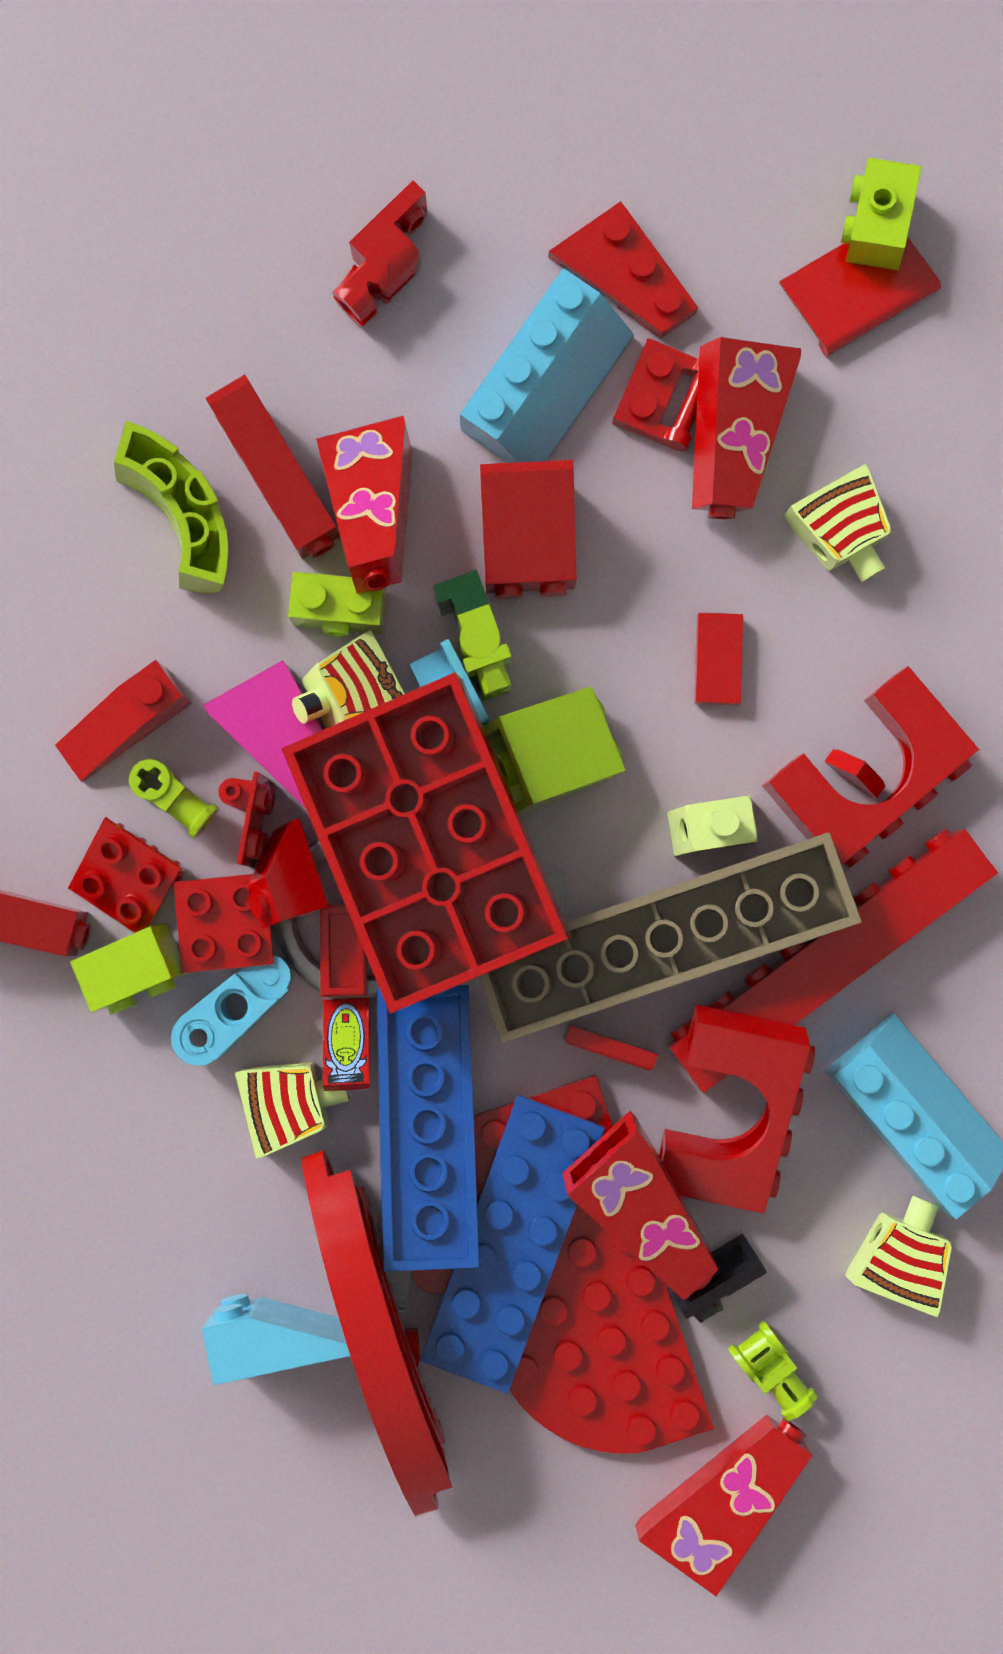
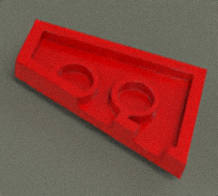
[548,201,698,339]

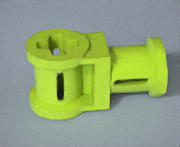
[129,759,219,839]
[728,1320,818,1421]

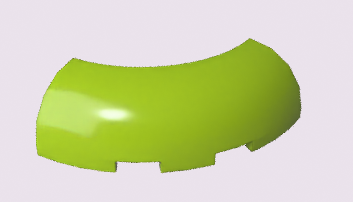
[114,421,228,593]

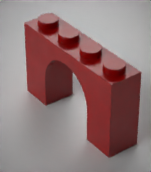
[762,666,980,869]
[658,1004,815,1214]

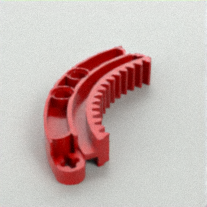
[301,1150,453,1517]

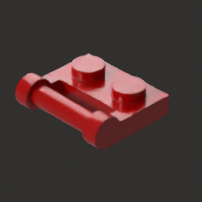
[612,338,699,452]

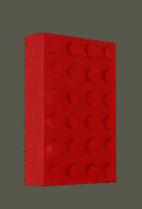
[281,672,572,1013]

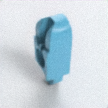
[171,955,293,1066]

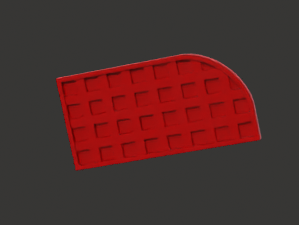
[474,1074,714,1454]

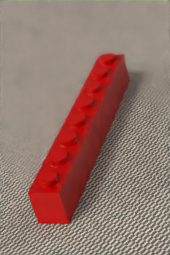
[666,828,998,1093]

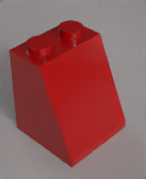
[480,460,577,599]

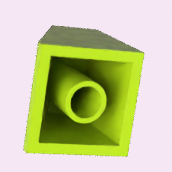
[483,686,626,814]

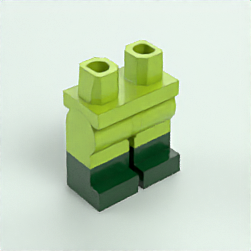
[433,570,512,701]

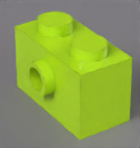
[841,157,922,270]
[288,572,387,637]
[70,923,188,1015]

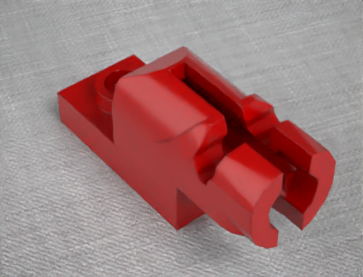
[332,180,428,328]

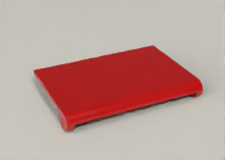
[779,236,941,357]

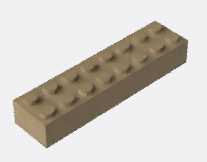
[479,832,862,1043]

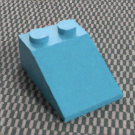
[202,1294,350,1385]

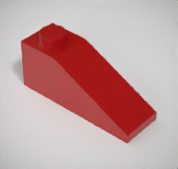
[55,660,192,782]

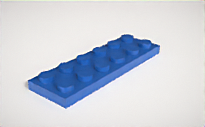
[376,985,479,1272]
[420,1094,605,1394]

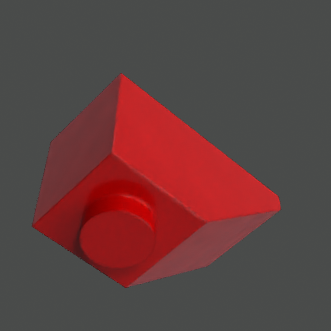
[248,818,329,929]

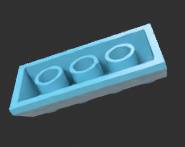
[459,268,634,463]
[824,1013,1003,1220]

